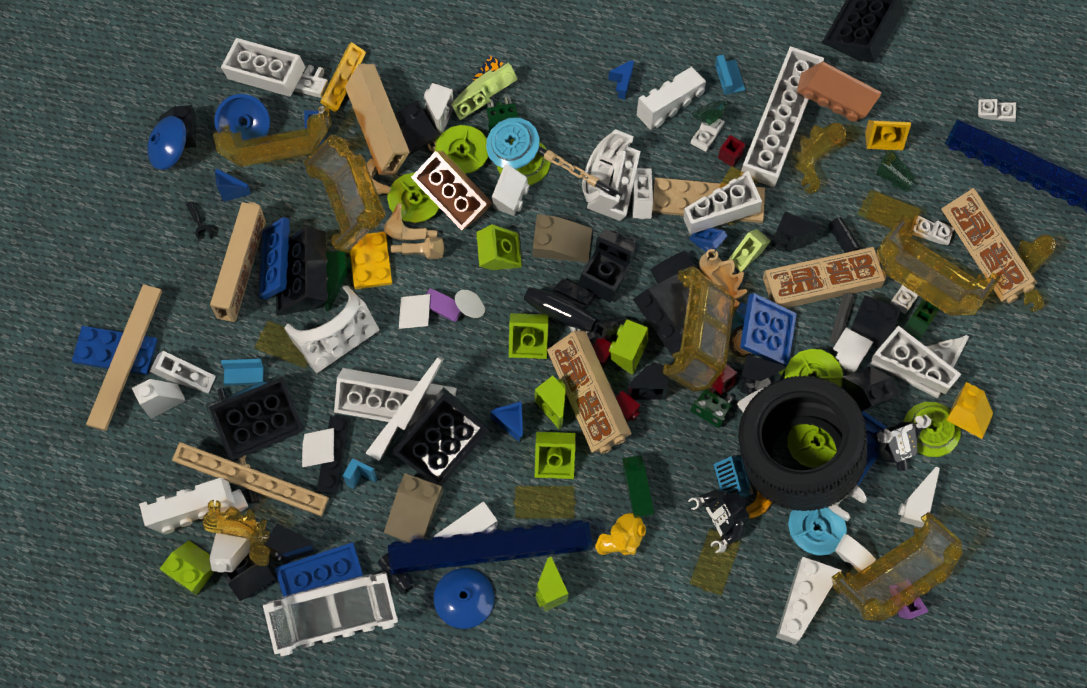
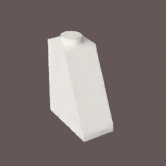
[132,379,186,419]
[210,520,261,572]

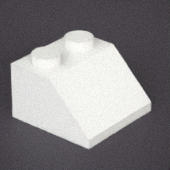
[424,83,454,135]
[492,164,530,216]

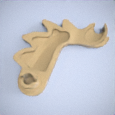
[699,249,747,325]

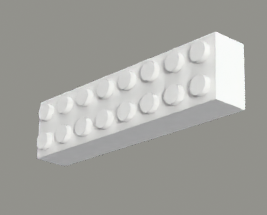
[740,46,824,188]

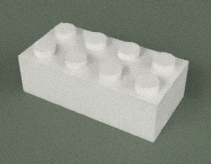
[221,38,305,97]

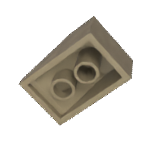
[533,214,592,263]
[384,473,443,547]

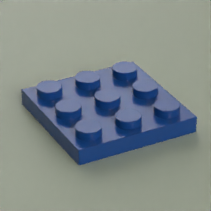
[740,293,797,367]

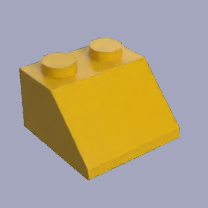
[865,120,911,150]
[946,382,993,439]

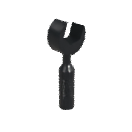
[186,201,213,240]

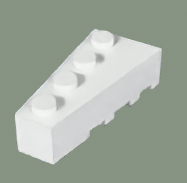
[637,67,706,130]
[684,171,762,234]
[872,326,961,394]
[139,478,235,534]
[776,557,842,644]

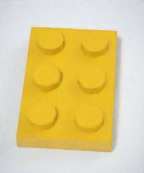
[348,232,392,290]

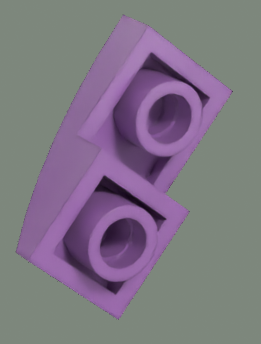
[427,288,462,323]

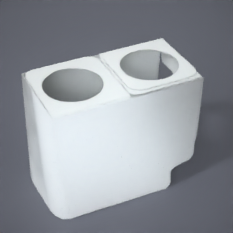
[833,328,873,375]

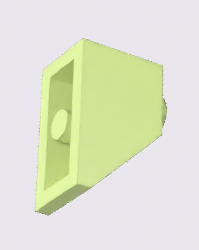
[728,229,771,272]

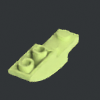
[451,63,518,120]

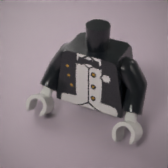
[873,415,931,471]
[688,489,749,553]

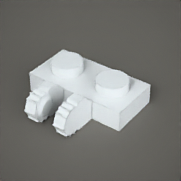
[294,65,329,98]

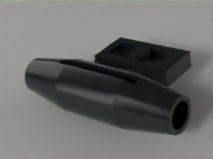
[524,279,598,332]

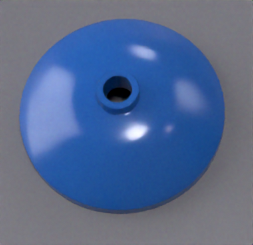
[214,94,270,149]
[147,116,186,170]
[434,568,495,629]

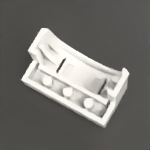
[582,129,641,221]
[284,286,379,374]

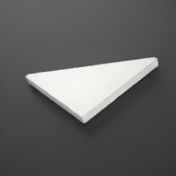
[870,335,969,398]

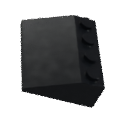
[822,0,904,63]
[276,226,328,316]
[633,272,725,364]
[206,375,304,461]
[393,387,489,486]

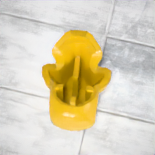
[595,513,646,555]

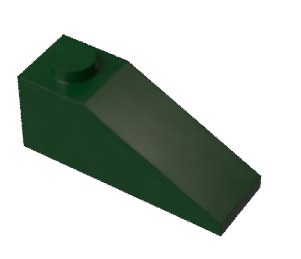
[324,251,351,311]
[904,288,946,341]
[622,455,654,518]

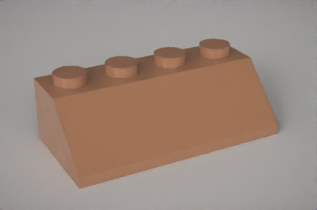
[797,61,881,122]
[411,151,493,231]

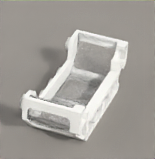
[263,572,398,656]

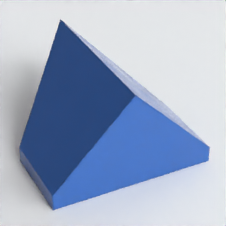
[215,169,251,202]
[490,401,523,442]

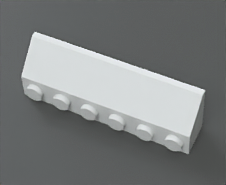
[334,368,457,426]

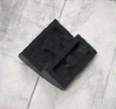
[650,250,703,287]

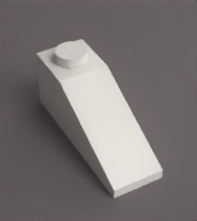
[632,168,653,219]
[150,351,216,393]
[898,467,940,528]
[434,501,498,543]

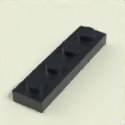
[317,416,350,495]

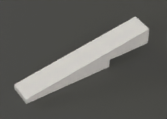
[366,357,444,461]

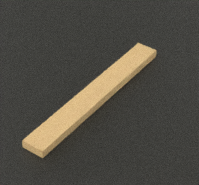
[86,284,162,431]
[172,442,329,517]

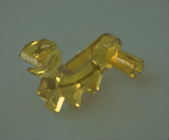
[792,123,847,194]
[1019,234,1056,312]
[203,500,270,566]

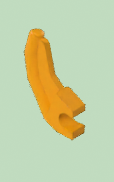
[746,491,772,519]

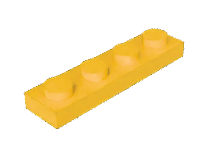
[320,42,366,112]

